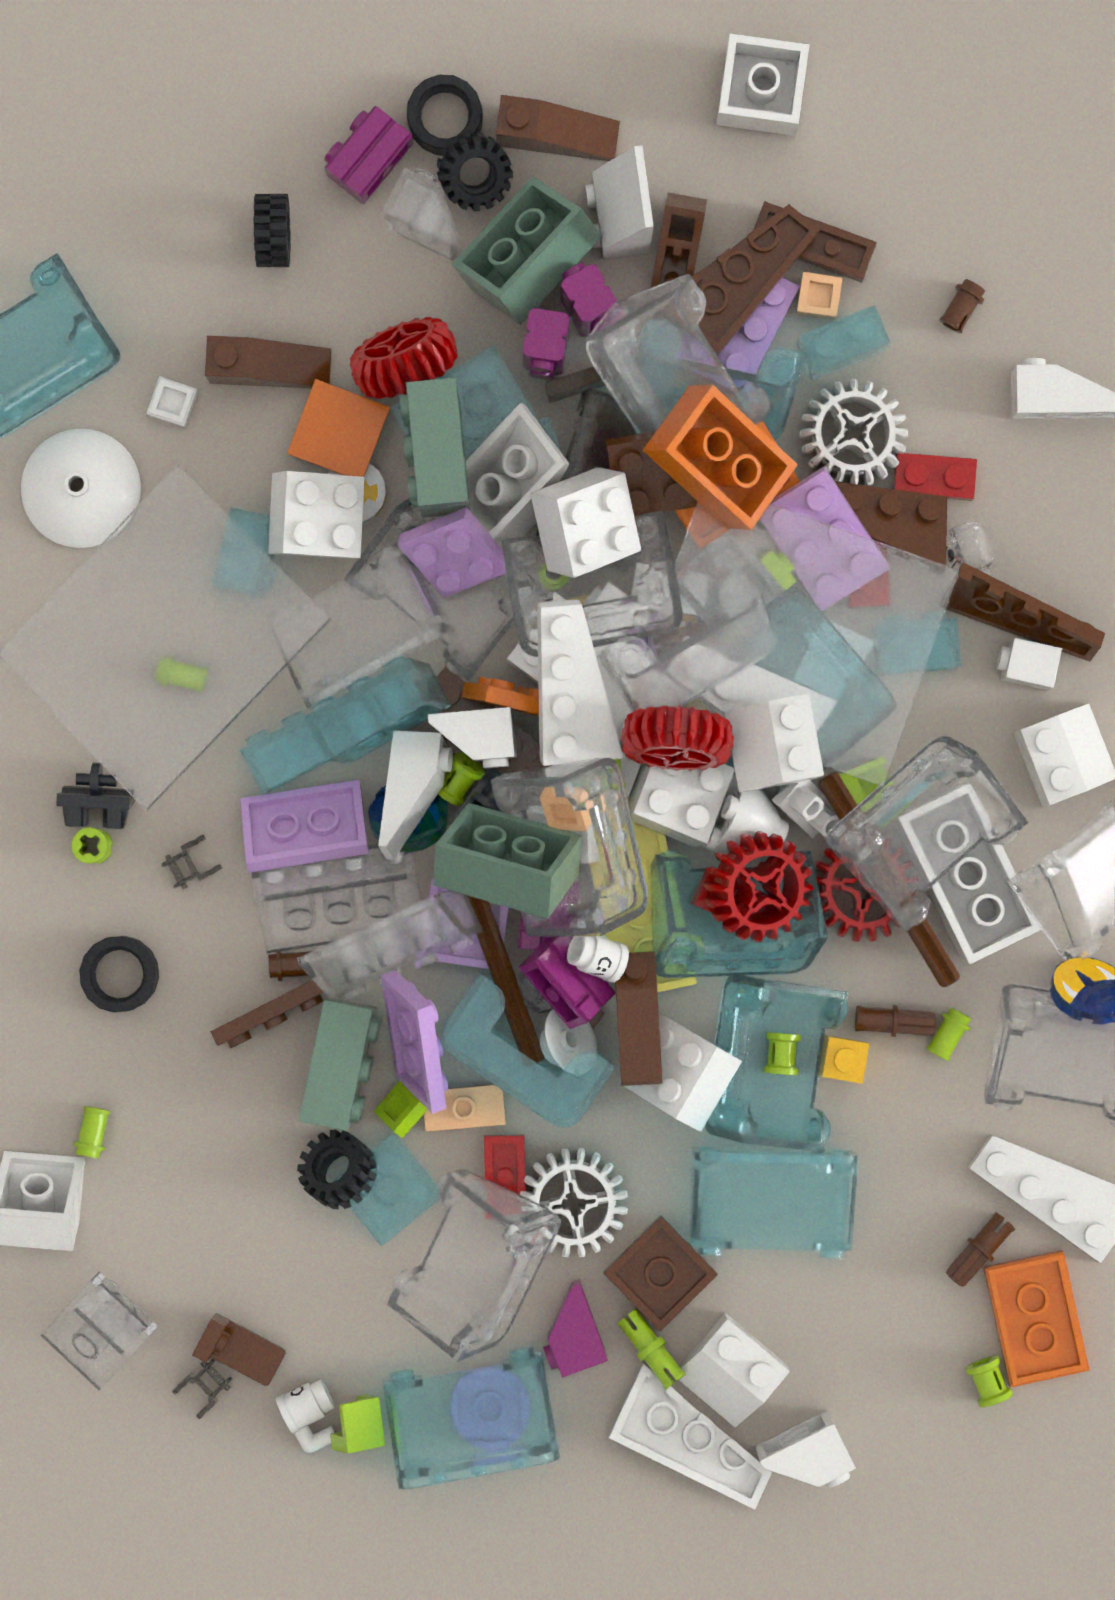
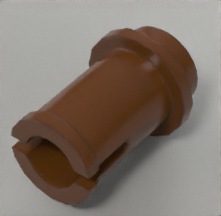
[939,279,985,333]
[269,949,319,982]

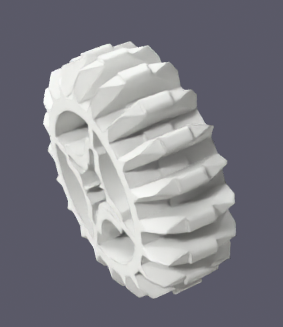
[799,379,908,486]
[519,1148,628,1257]

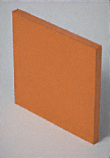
[287,379,391,477]

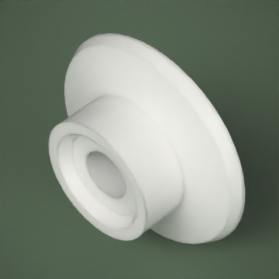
[540,1009,597,1075]

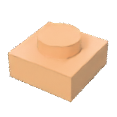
[796,272,843,320]
[539,787,592,831]

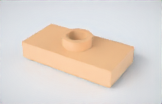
[424,1084,506,1132]

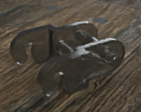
[161,834,223,890]
[172,1359,233,1420]

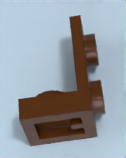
[192,1313,286,1386]

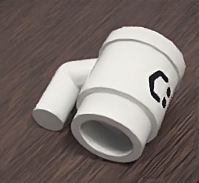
[567,924,629,983]
[276,1379,336,1453]

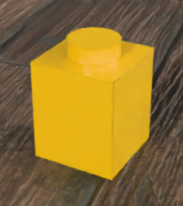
[818,1035,869,1084]

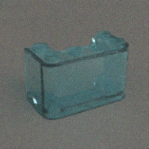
[441,972,616,1127]

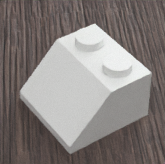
[724,693,824,793]
[1013,703,1115,807]
[428,707,517,768]
[0,1151,85,1251]
[679,1312,790,1427]
[755,1410,856,1487]

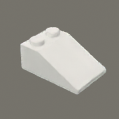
[585,145,654,259]
[466,403,569,550]

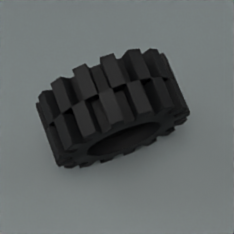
[437,132,513,212]
[253,194,291,267]
[297,1129,377,1210]

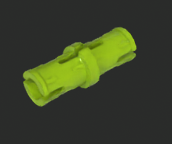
[617,1308,686,1390]

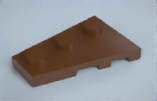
[835,481,948,576]

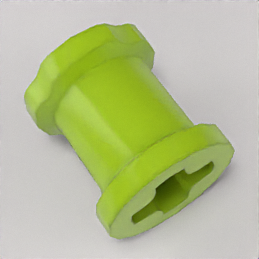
[438,752,485,806]
[71,827,113,864]
[762,1032,801,1075]
[965,1355,1013,1408]

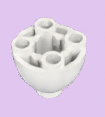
[703,774,789,855]

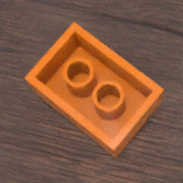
[642,384,798,530]

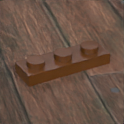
[754,201,877,283]
[210,976,329,1049]

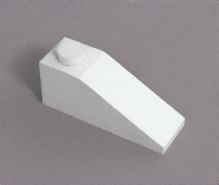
[1011,358,1115,419]
[378,730,453,860]

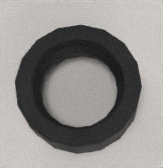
[407,74,483,156]
[79,936,159,1013]

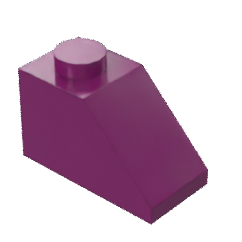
[543,1279,608,1378]

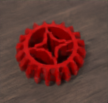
[349,317,458,399]
[621,705,734,771]
[704,831,814,942]
[809,838,918,942]

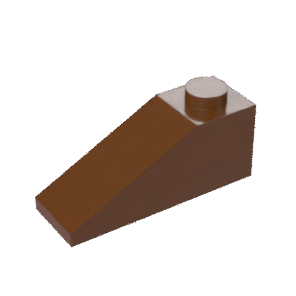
[496,95,620,161]
[645,192,707,327]
[205,335,332,389]
[615,951,662,1086]

